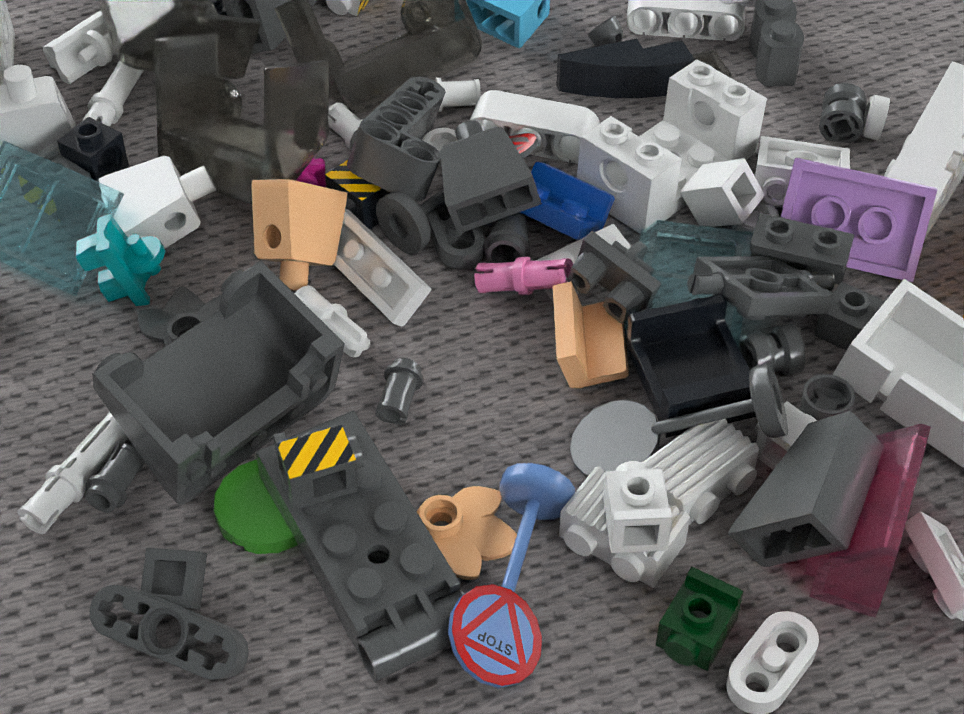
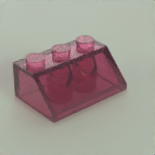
[804,423,931,618]

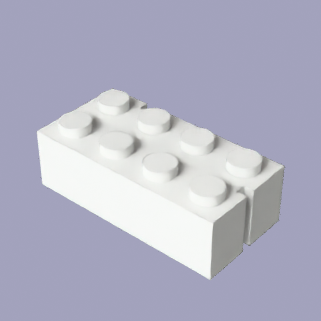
[833,279,964,468]

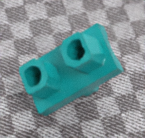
[76,214,165,306]

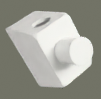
[0,65,76,170]
[99,156,216,248]

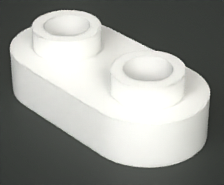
[726,611,819,714]

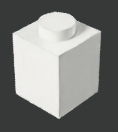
[680,158,765,228]

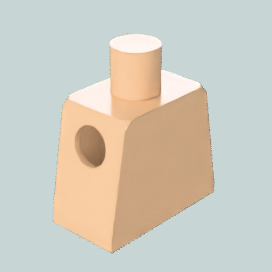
[252,179,347,291]

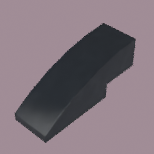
[556,38,695,98]

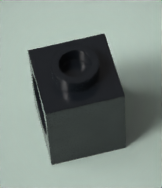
[57,117,129,196]

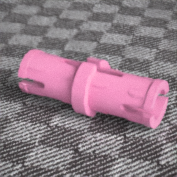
[474,257,573,295]

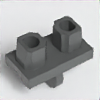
[568,231,662,323]

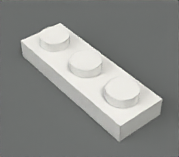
[334,208,432,327]

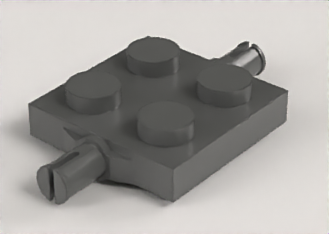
[687,256,835,320]

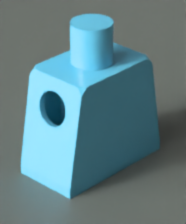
[458,0,550,48]

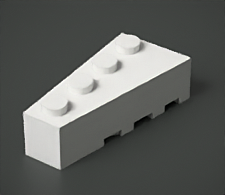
[884,61,964,240]

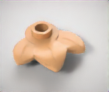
[416,486,517,580]

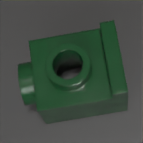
[656,566,744,671]

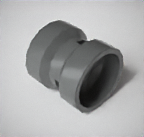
[819,83,867,143]
[739,324,805,375]
[799,374,856,421]

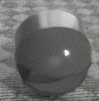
[587,16,623,47]

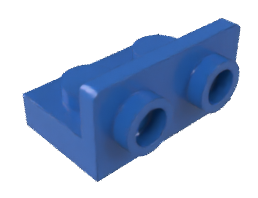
[520,162,615,240]

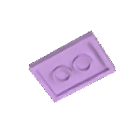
[781,158,937,282]

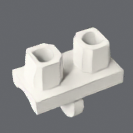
[43,10,125,84]

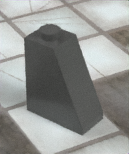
[728,411,884,567]

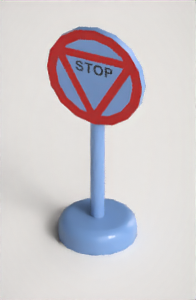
[448,463,575,688]

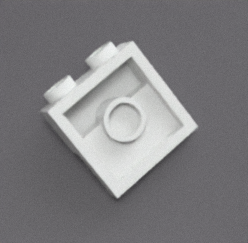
[755,136,850,208]

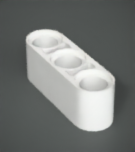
[627,0,745,41]
[470,90,600,164]

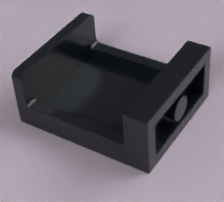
[626,294,756,438]

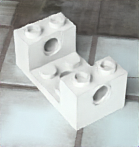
[577,60,767,236]

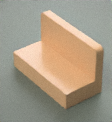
[553,281,629,388]

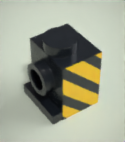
[325,160,391,230]

